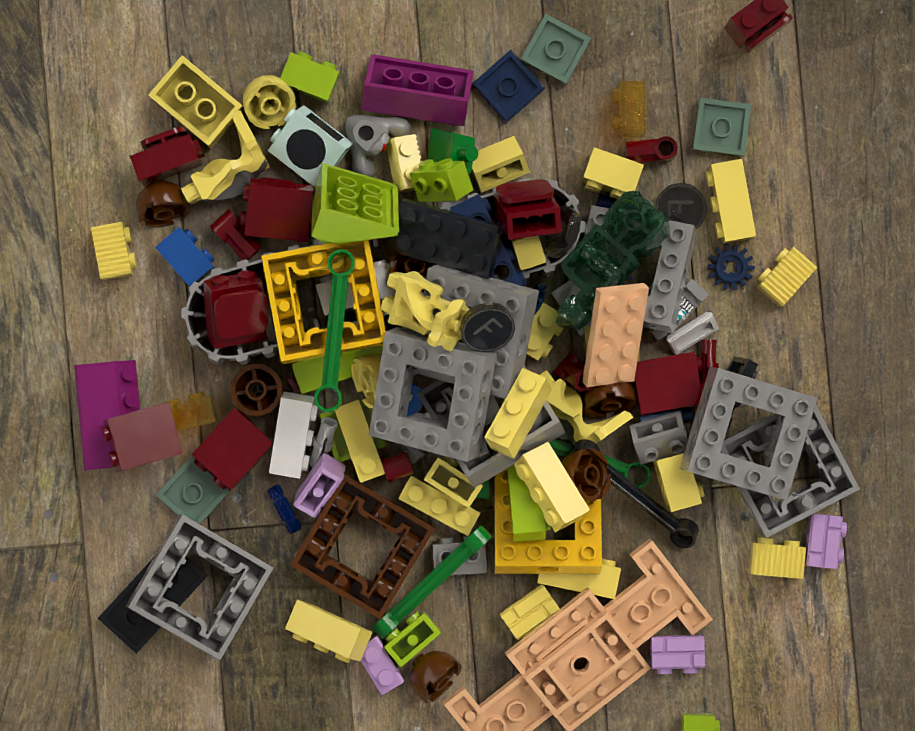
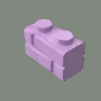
[293,453,346,518]
[805,513,847,569]
[361,635,405,695]
[650,635,705,674]

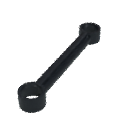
[572,439,699,548]

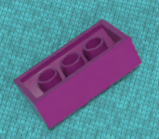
[361,54,474,126]
[74,360,146,471]

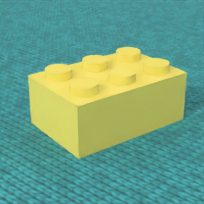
[148,55,244,149]

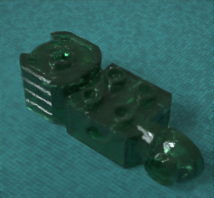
[556,191,670,330]

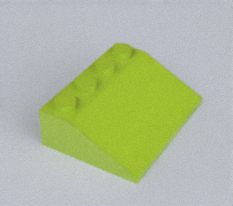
[311,163,399,244]

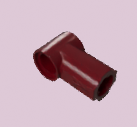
[626,136,678,164]
[210,209,262,260]
[553,352,594,392]
[381,451,414,482]

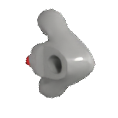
[346,115,411,177]

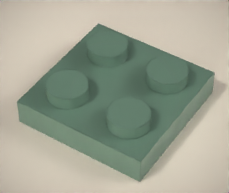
[521,13,591,85]
[692,98,752,157]
[156,456,230,524]

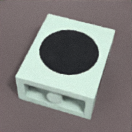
[268,105,353,186]

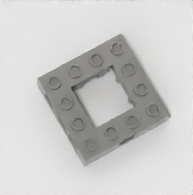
[567,205,698,334]
[415,265,539,399]
[369,327,497,462]
[417,365,565,488]
[680,367,817,501]
[720,395,860,538]
[126,514,273,660]

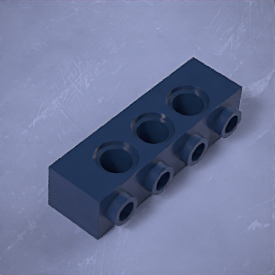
[450,194,527,286]

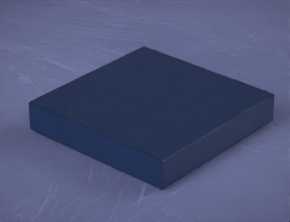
[472,50,545,123]

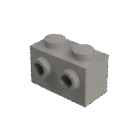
[629,411,688,464]
[433,536,487,575]

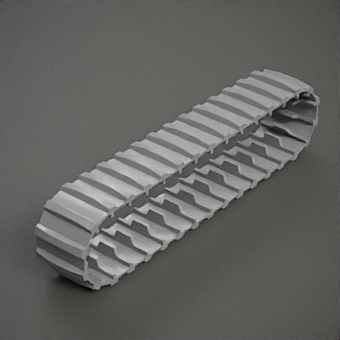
[181,178,587,366]

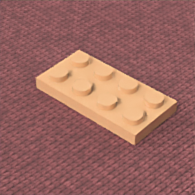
[582,283,649,387]

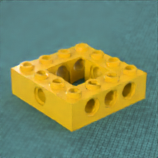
[262,240,386,364]
[494,469,602,574]

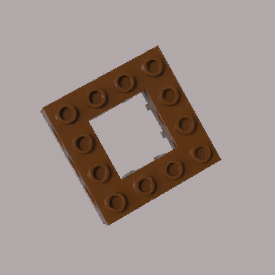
[290,474,435,619]

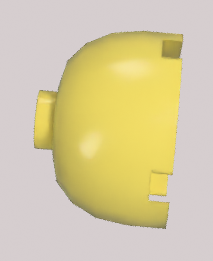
[243,75,296,129]
[351,354,382,408]

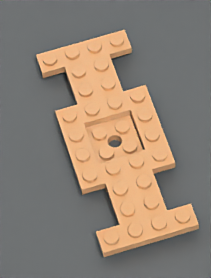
[443,538,713,731]

